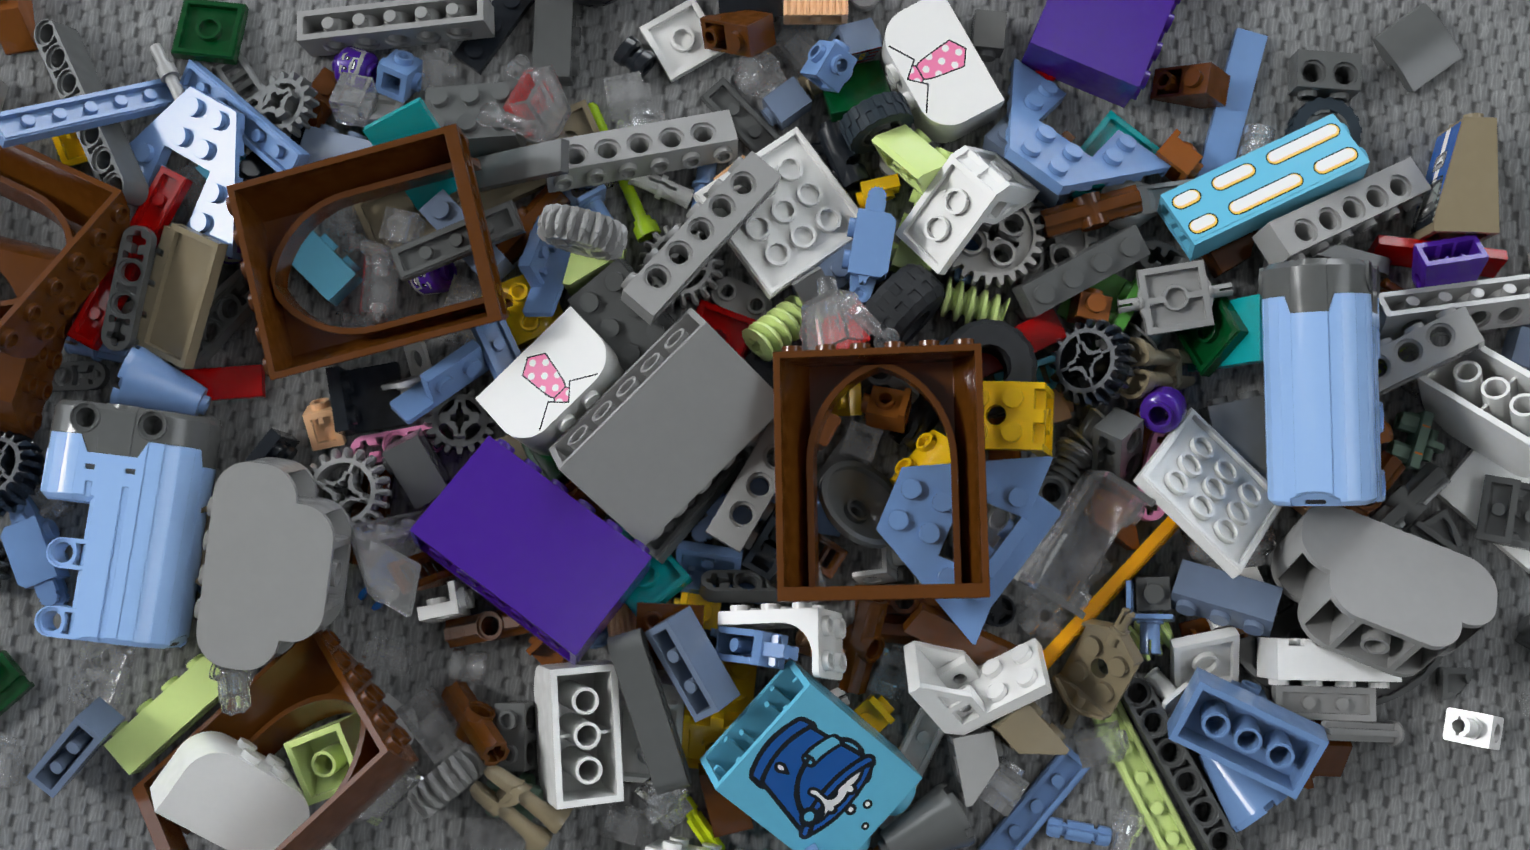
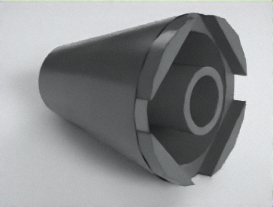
[876,781,975,850]

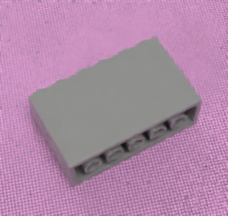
[549,307,774,545]

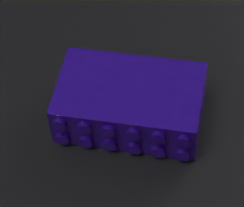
[1021,0,1181,108]
[409,436,652,665]

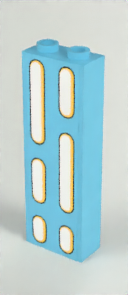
[1157,113,1370,261]

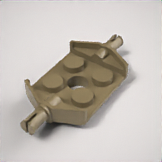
[1052,607,1143,729]

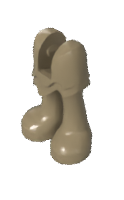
[1119,337,1195,400]
[469,765,573,850]

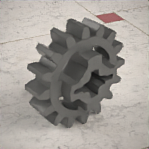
[253,71,320,138]
[424,389,496,458]

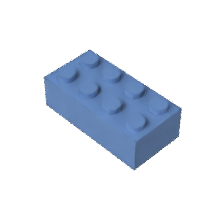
[1167,667,1329,799]

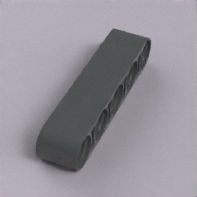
[607,628,692,795]

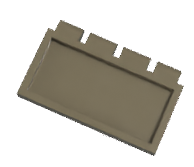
[137,223,228,369]

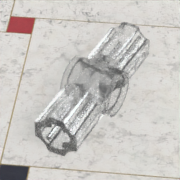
[209,663,256,716]

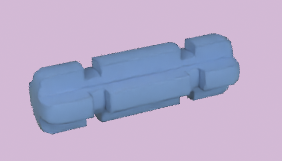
[1046,816,1112,846]

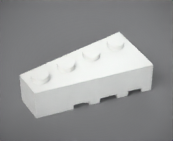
[1257,637,1402,688]

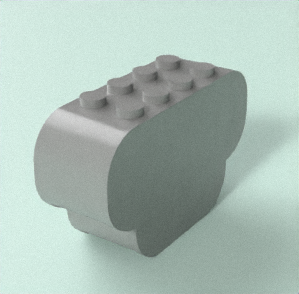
[194,457,353,670]
[1271,506,1498,677]

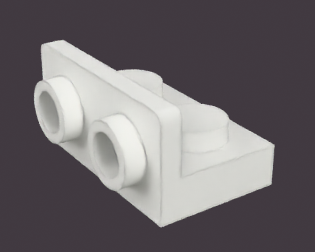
[417,580,475,624]

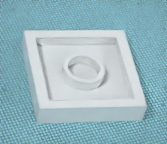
[639,0,725,83]
[1170,627,1240,688]

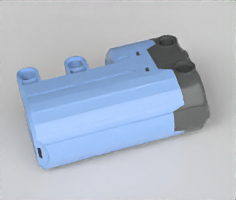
[1258,258,1386,506]
[34,399,223,649]

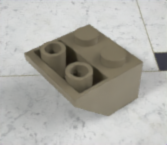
[985,702,1070,755]

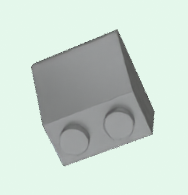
[946,726,1003,807]

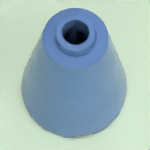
[110,345,211,416]
[1197,754,1288,833]

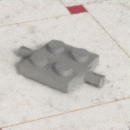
[1117,259,1233,336]

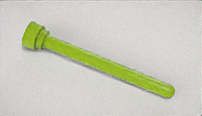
[588,102,661,243]

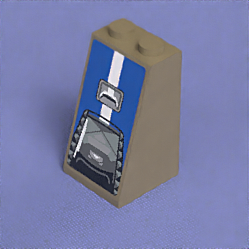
[1409,113,1500,242]

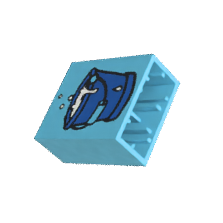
[699,660,922,850]

